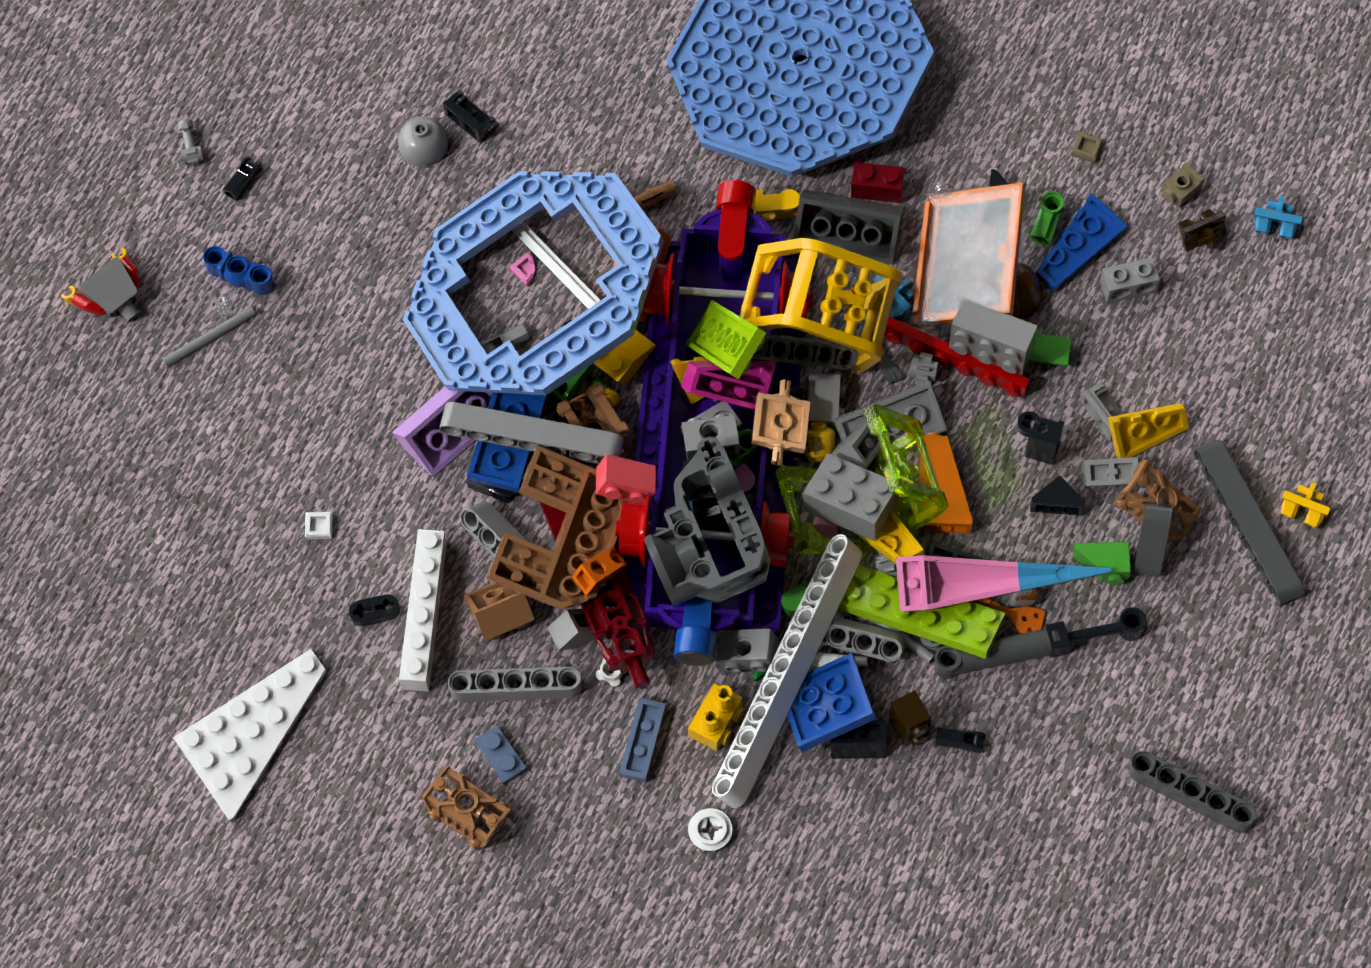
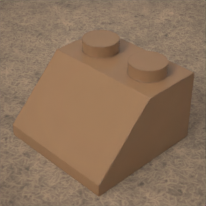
[463,582,535,641]

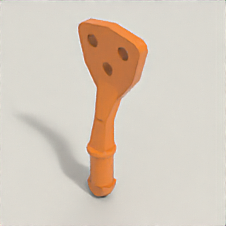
[971,598,1045,634]

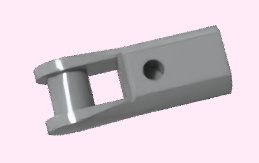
[481,324,529,354]

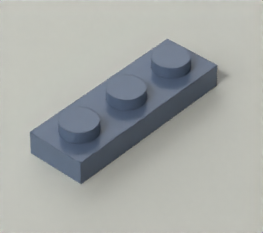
[619,698,666,782]

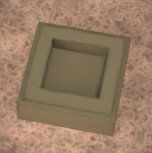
[1071,132,1103,163]

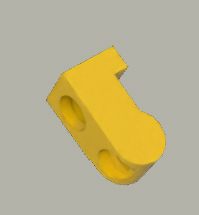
[754,189,800,221]

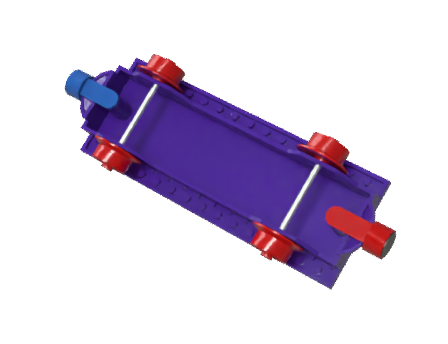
[615,180,814,666]

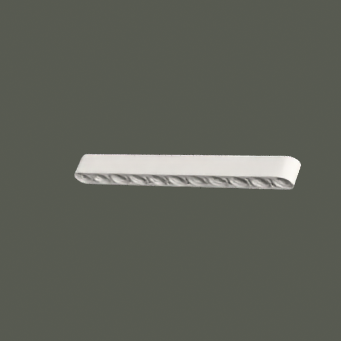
[712,534,862,808]

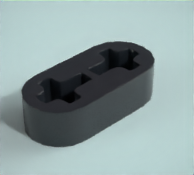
[349,594,400,626]

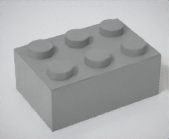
[949,298,1037,375]
[803,453,899,541]

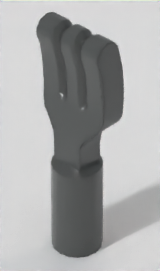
[871,338,903,385]

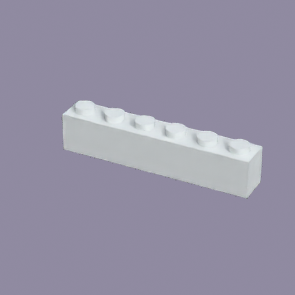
[399,529,447,692]

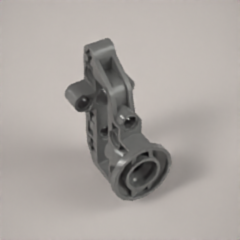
[644,437,771,607]

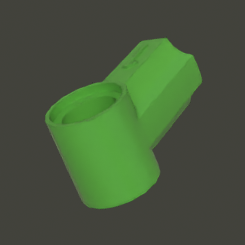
[1029,192,1064,246]

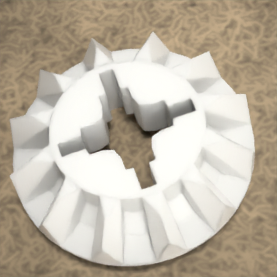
[688,808,732,852]

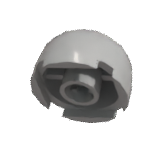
[398,116,448,167]

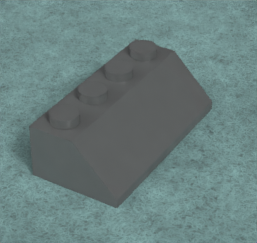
[793,190,904,264]

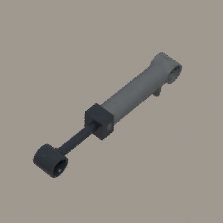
[934,607,1147,679]

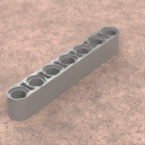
[439,402,624,464]

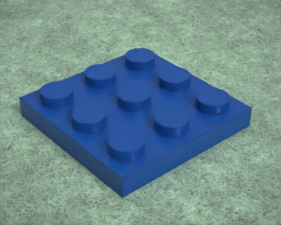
[787,653,877,753]

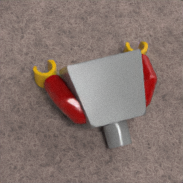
[61,248,140,322]

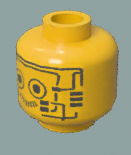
[804,422,835,462]

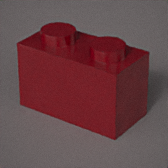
[851,162,905,204]

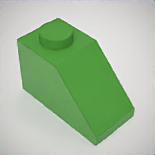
[1073,542,1130,585]

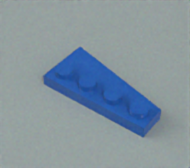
[1036,193,1127,292]

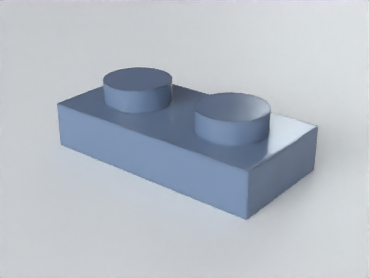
[474,725,527,785]

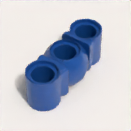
[203,246,274,295]

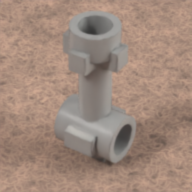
[176,119,204,166]

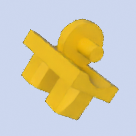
[1281,481,1330,528]

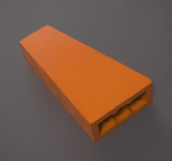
[918,433,972,534]

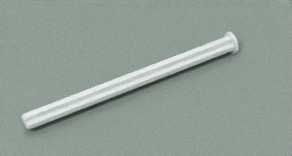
[512,222,601,309]

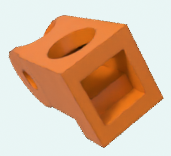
[572,547,627,596]

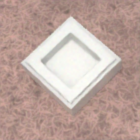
[305,512,333,539]

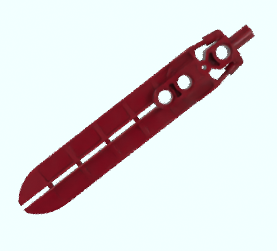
[526,451,655,690]

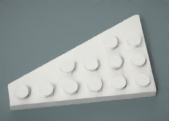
[173,649,326,823]

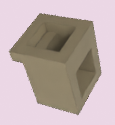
[1162,162,1204,208]

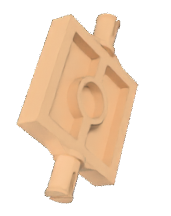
[751,379,810,466]

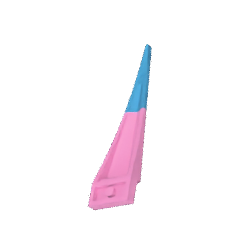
[896,555,1112,612]

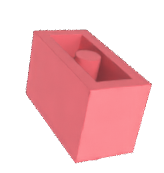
[596,454,656,503]

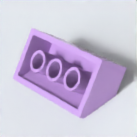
[392,387,492,477]

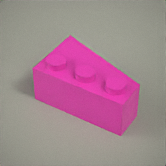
[681,358,777,409]

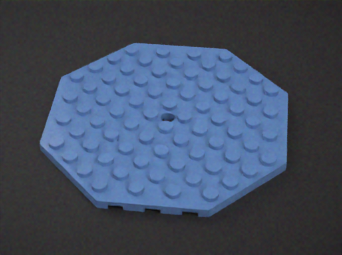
[667,0,935,177]

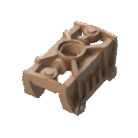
[556,383,630,469]
[1115,460,1202,541]
[422,765,512,850]

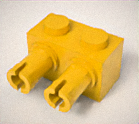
[688,683,745,751]

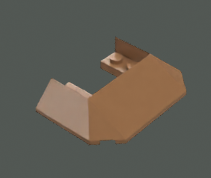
[487,445,624,610]

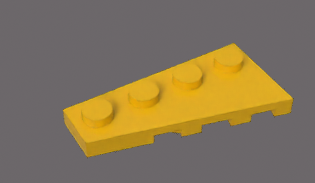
[854,511,924,564]

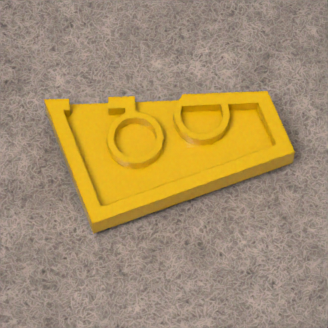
[1107,403,1189,458]

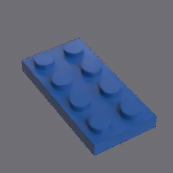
[467,393,547,493]

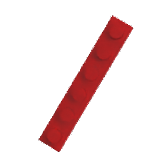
[884,317,1030,398]

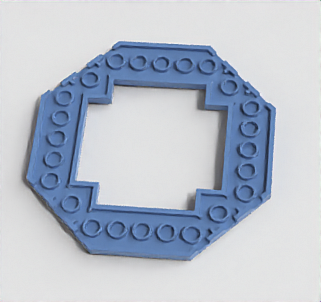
[403,171,664,395]

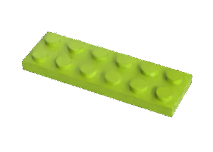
[685,300,766,379]
[838,565,1005,659]

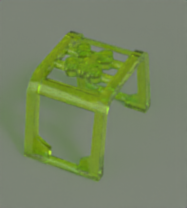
[775,404,949,554]

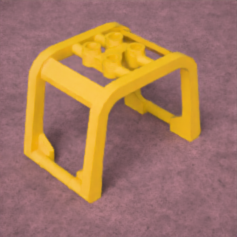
[740,238,903,373]

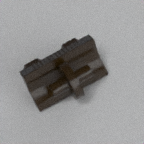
[1179,209,1227,252]

